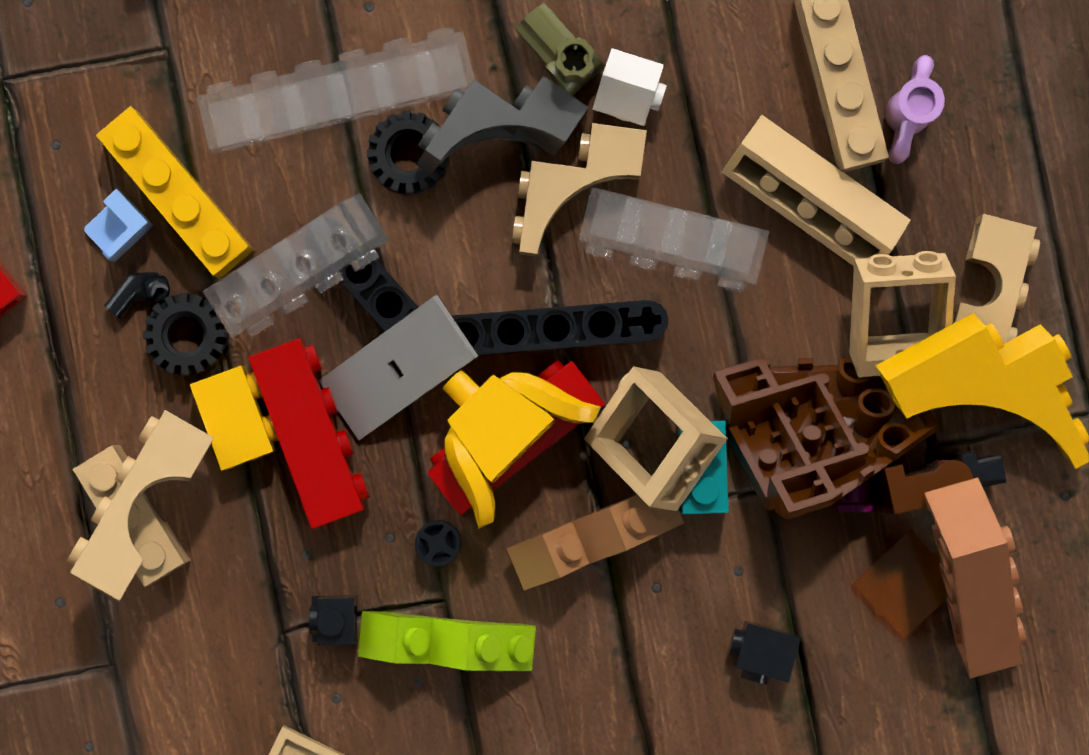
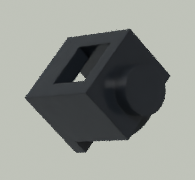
[309,595,358,645]

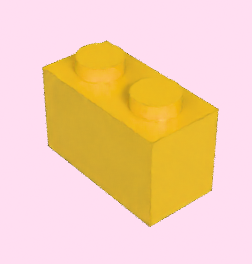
[190,365,278,471]

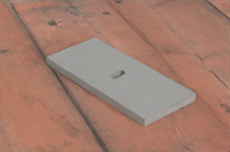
[318,295,478,440]

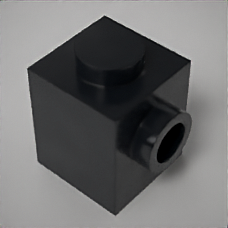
[728,621,801,685]

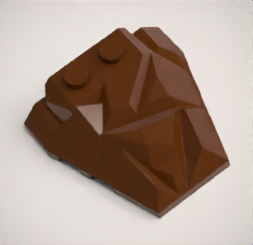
[713,357,938,519]

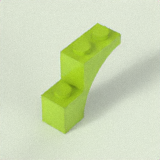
[358,611,536,671]

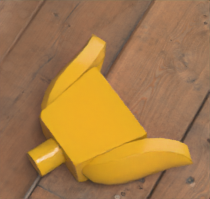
[443,370,601,529]

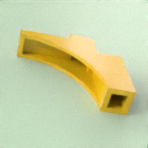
[875,313,1089,469]

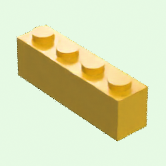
[96,106,254,279]

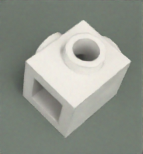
[592,48,667,126]

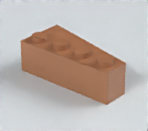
[924,477,1027,679]

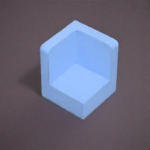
[84,189,154,263]

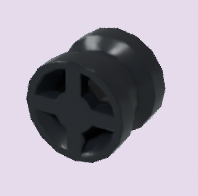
[415,520,461,566]

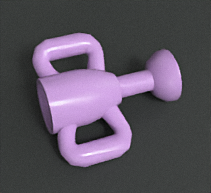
[885,55,945,164]

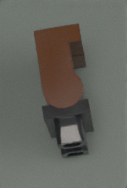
[874,452,1006,514]

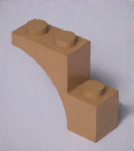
[507,494,684,591]

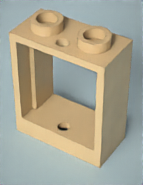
[849,251,956,377]
[584,366,728,511]

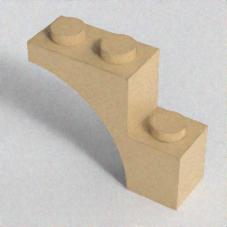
[512,123,647,257]

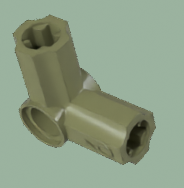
[515,3,605,96]

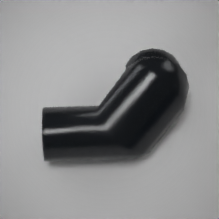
[104,272,170,319]

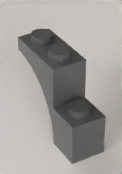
[417,76,589,174]

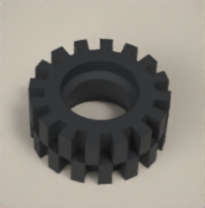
[367,111,450,196]
[143,293,229,376]

